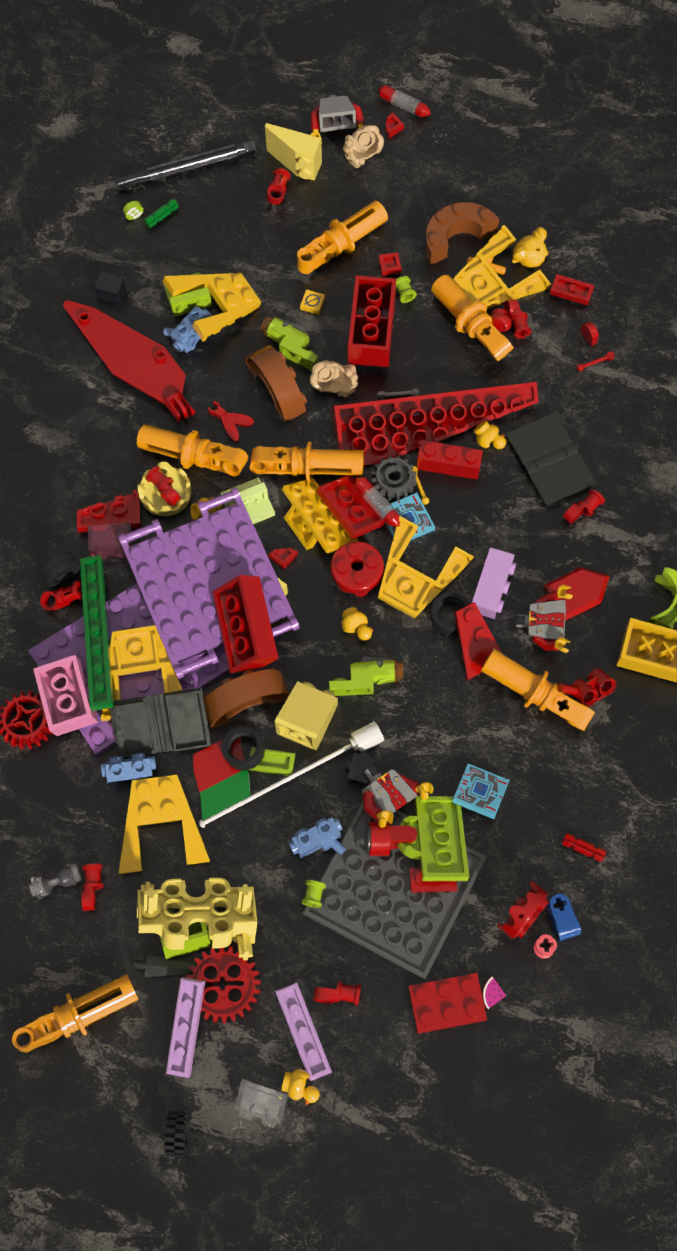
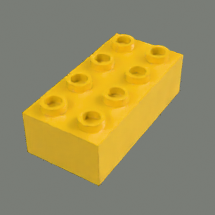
[616,618,677,683]

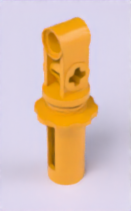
[297,201,388,274]
[431,275,514,362]
[137,424,248,476]
[250,442,364,481]
[481,649,595,731]
[12,974,138,1053]

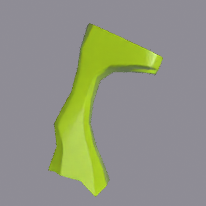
[647,567,677,629]

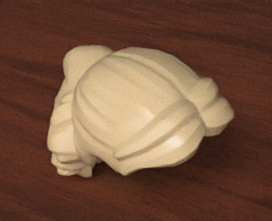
[343,125,384,168]
[310,360,358,398]

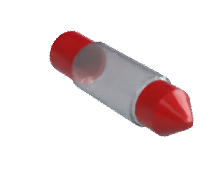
[378,85,431,118]
[355,477,400,527]

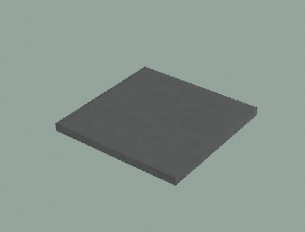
[303,802,487,980]

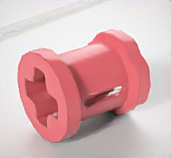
[533,934,557,959]

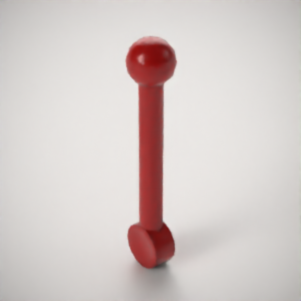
[576,351,615,371]

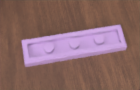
[166,977,205,1078]
[275,982,332,1082]

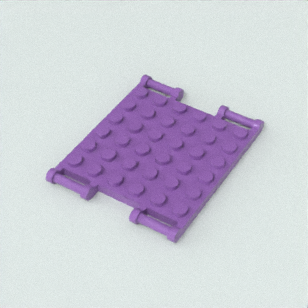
[118,487,300,679]

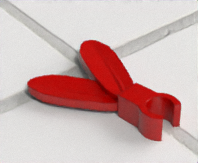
[208,401,254,442]

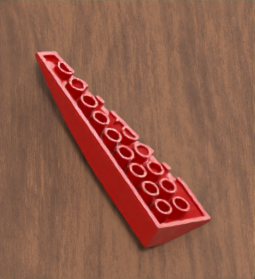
[332,382,539,465]

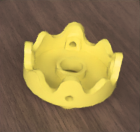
[138,462,192,517]

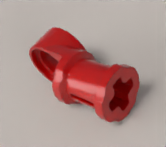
[266,168,291,205]
[504,299,532,339]
[146,466,181,507]
[563,489,605,524]
[40,581,83,611]
[81,864,104,911]
[313,981,361,1006]

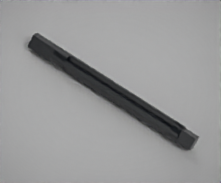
[115,140,256,188]

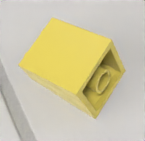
[275,681,338,751]

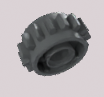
[372,456,417,501]

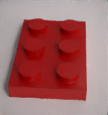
[316,475,385,539]
[408,973,487,1034]

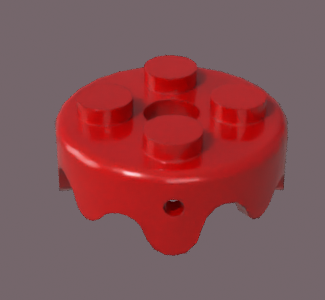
[331,541,384,597]
[497,881,549,939]

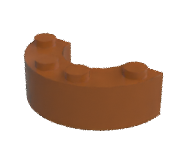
[425,202,499,266]
[245,345,307,423]
[203,668,290,730]

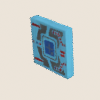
[379,493,435,540]
[452,764,510,819]

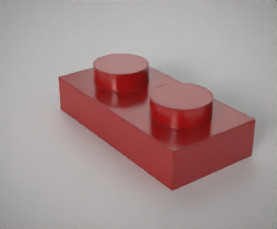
[550,274,595,306]
[410,868,457,893]

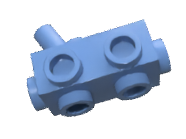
[164,306,212,353]
[101,753,156,783]
[288,818,347,859]

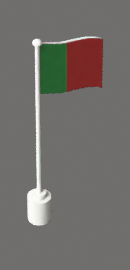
[193,721,384,828]

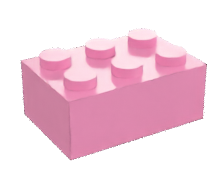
[33,655,99,736]

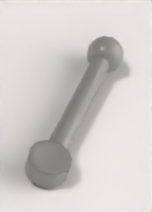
[377,389,420,399]

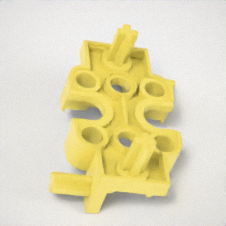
[137,878,257,960]

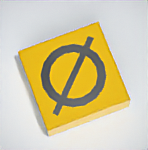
[300,290,325,315]

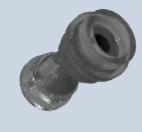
[28,863,82,900]

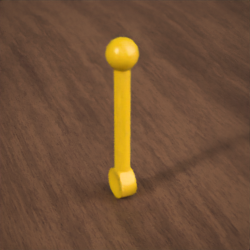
[413,466,429,505]

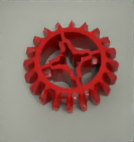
[0,691,53,750]

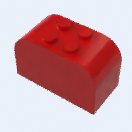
[348,276,396,367]

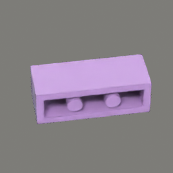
[472,547,517,619]

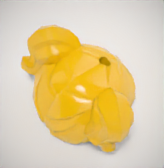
[512,227,548,268]

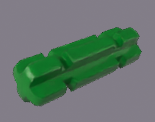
[144,199,179,228]

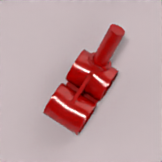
[557,668,616,707]

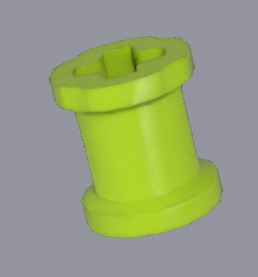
[396,276,417,303]
[301,880,326,908]

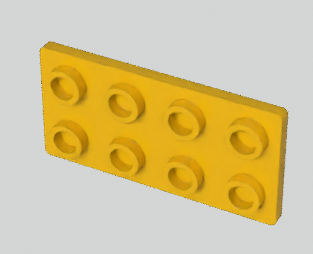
[282,478,358,553]

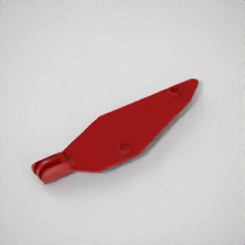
[63,301,195,423]

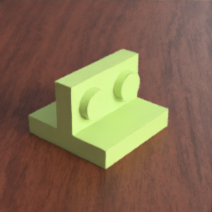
[220,477,275,524]

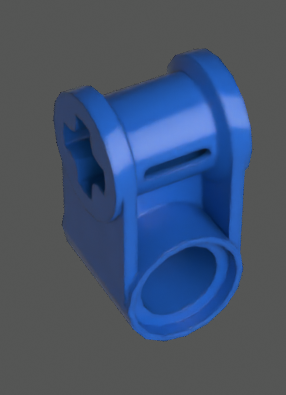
[546,894,581,942]

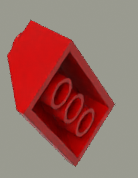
[212,575,279,674]

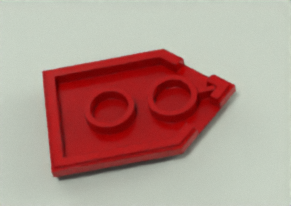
[543,567,609,621]

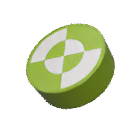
[123,201,143,220]

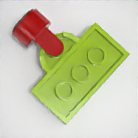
[364,796,469,881]

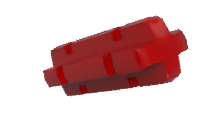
[562,833,606,862]

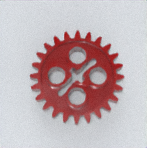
[186,946,261,1024]

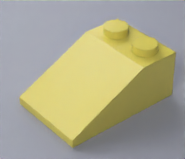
[265,123,322,181]

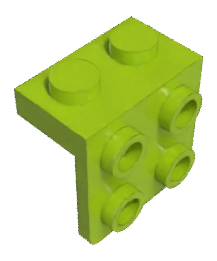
[164,273,212,317]

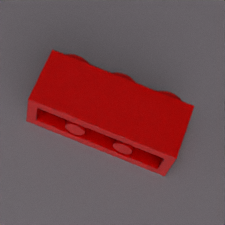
[417,440,483,480]

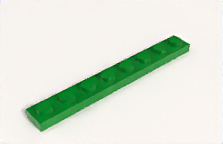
[80,555,114,711]

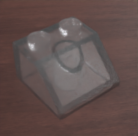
[234,1079,290,1128]

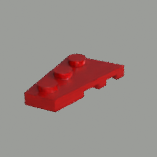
[77,489,141,533]
[454,602,502,680]

